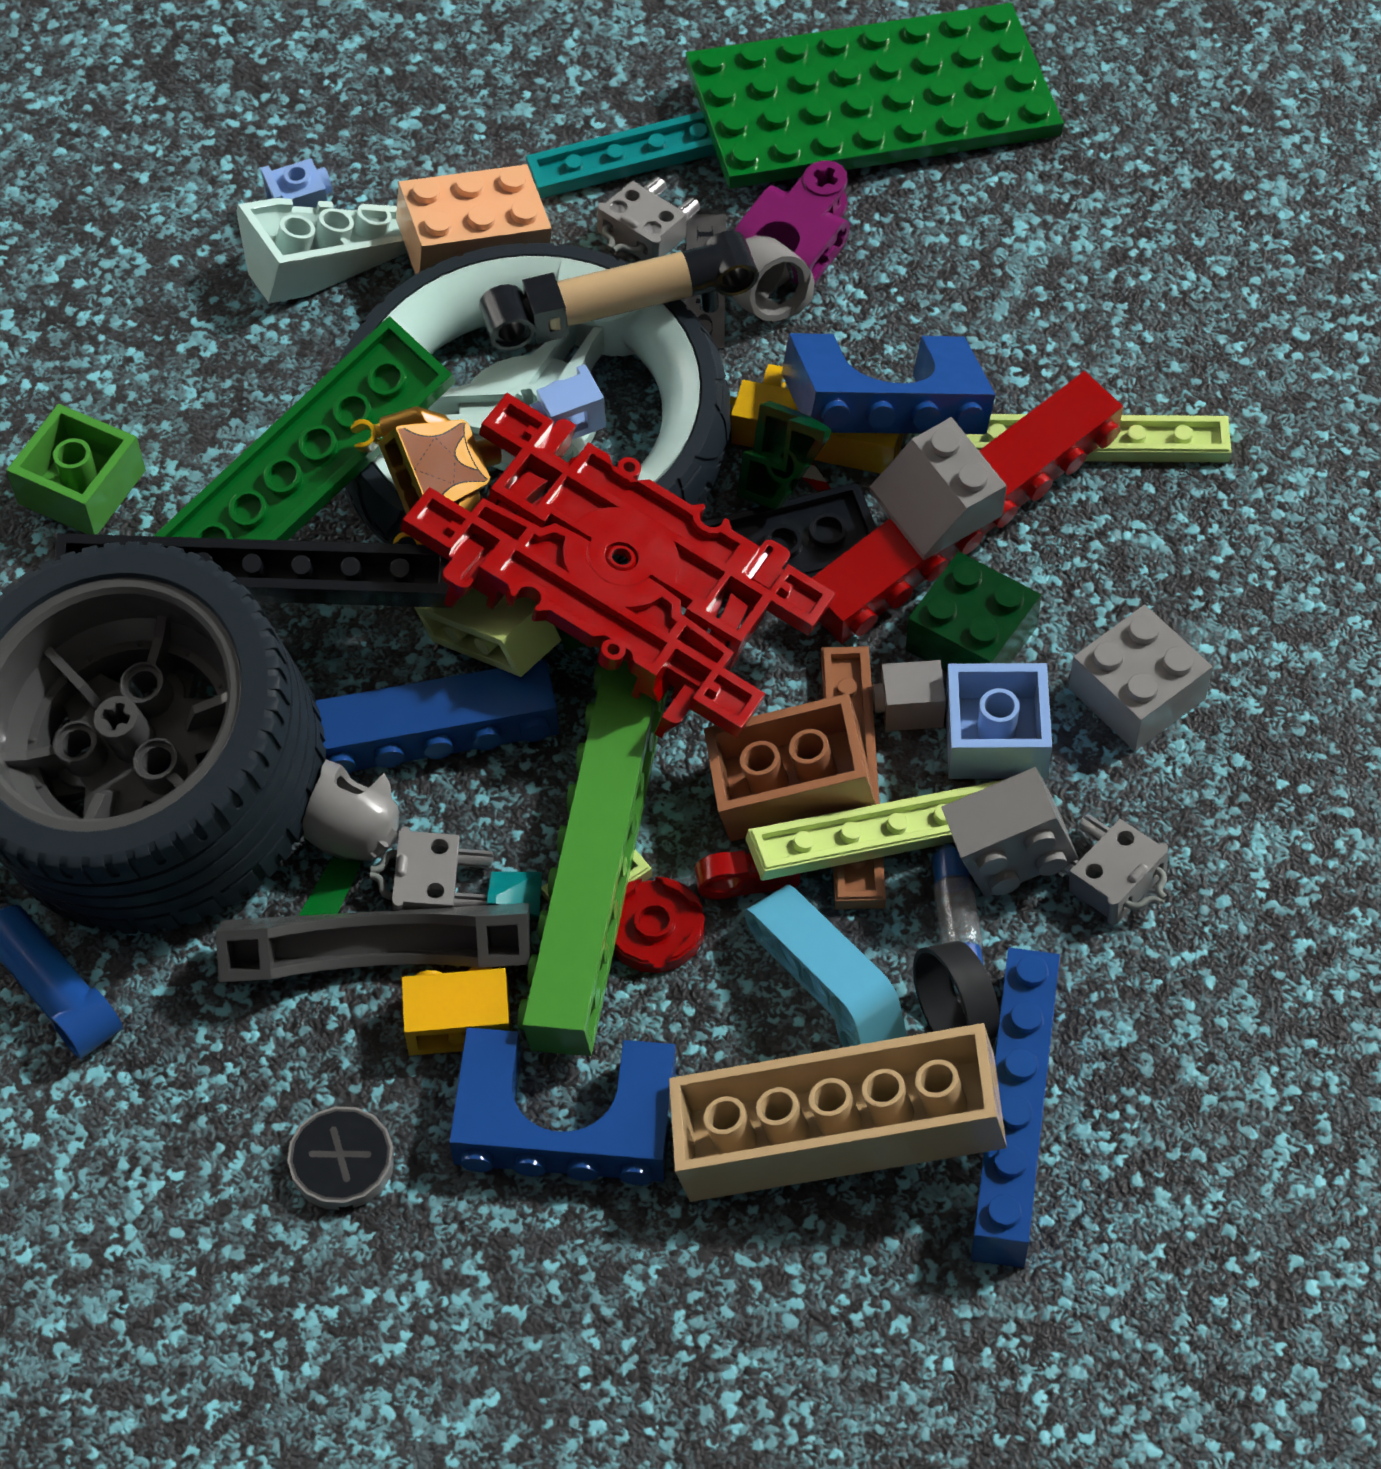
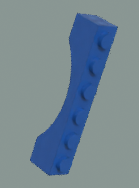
[971,947,1060,1268]

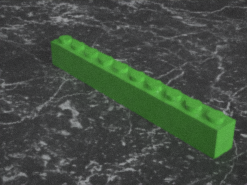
[518,659,668,1056]

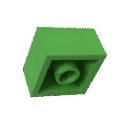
[6,403,146,535]

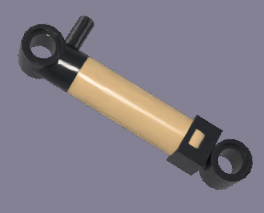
[479,230,759,351]

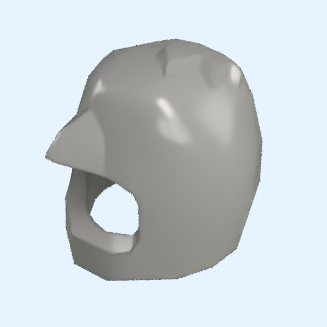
[732,236,815,322]
[302,759,399,862]

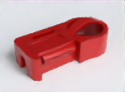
[694,850,801,900]

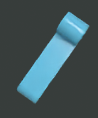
[744,884,907,1047]

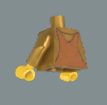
[350,406,502,545]

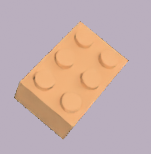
[396,164,552,275]

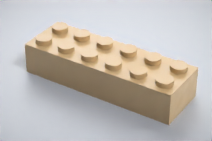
[669,1023,1007,1202]

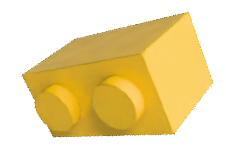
[402,967,511,1056]

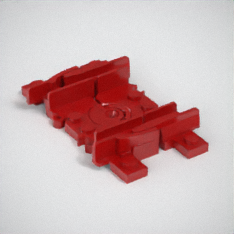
[400,393,836,739]

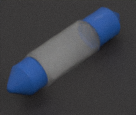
[931,843,984,966]

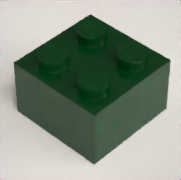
[906,551,1042,672]

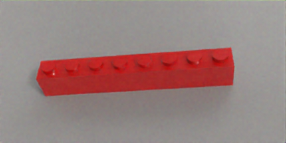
[812,370,1124,645]

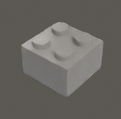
[1068,604,1213,751]
[941,767,1078,898]

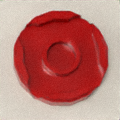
[613,877,705,973]

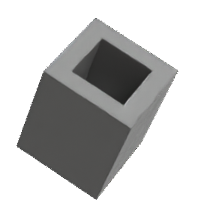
[872,660,946,731]

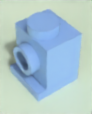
[261,158,333,208]
[529,364,606,440]

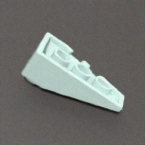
[236,198,408,303]

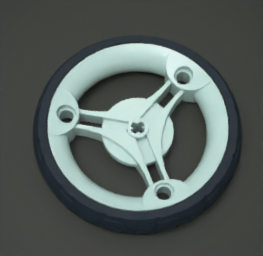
[338,243,731,565]

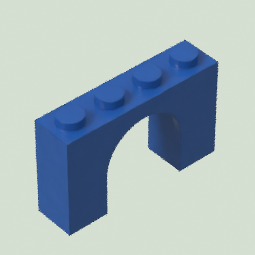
[782,333,996,434]
[449,1027,677,1185]

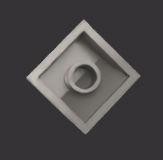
[869,417,1007,561]

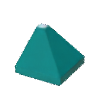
[487,871,542,920]

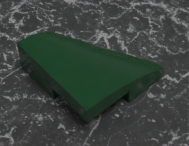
[737,401,831,510]

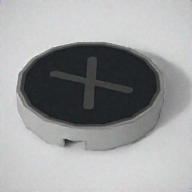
[287,1106,394,1210]

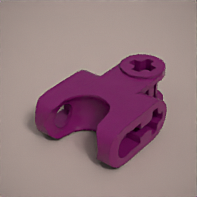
[734,160,850,284]

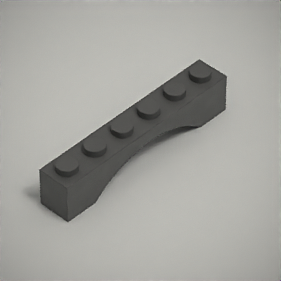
[215,903,532,982]

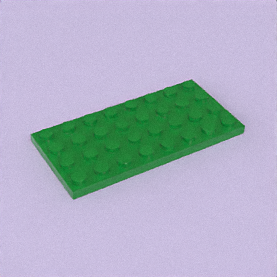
[685,2,1064,189]

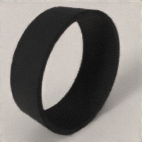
[913,941,999,1040]

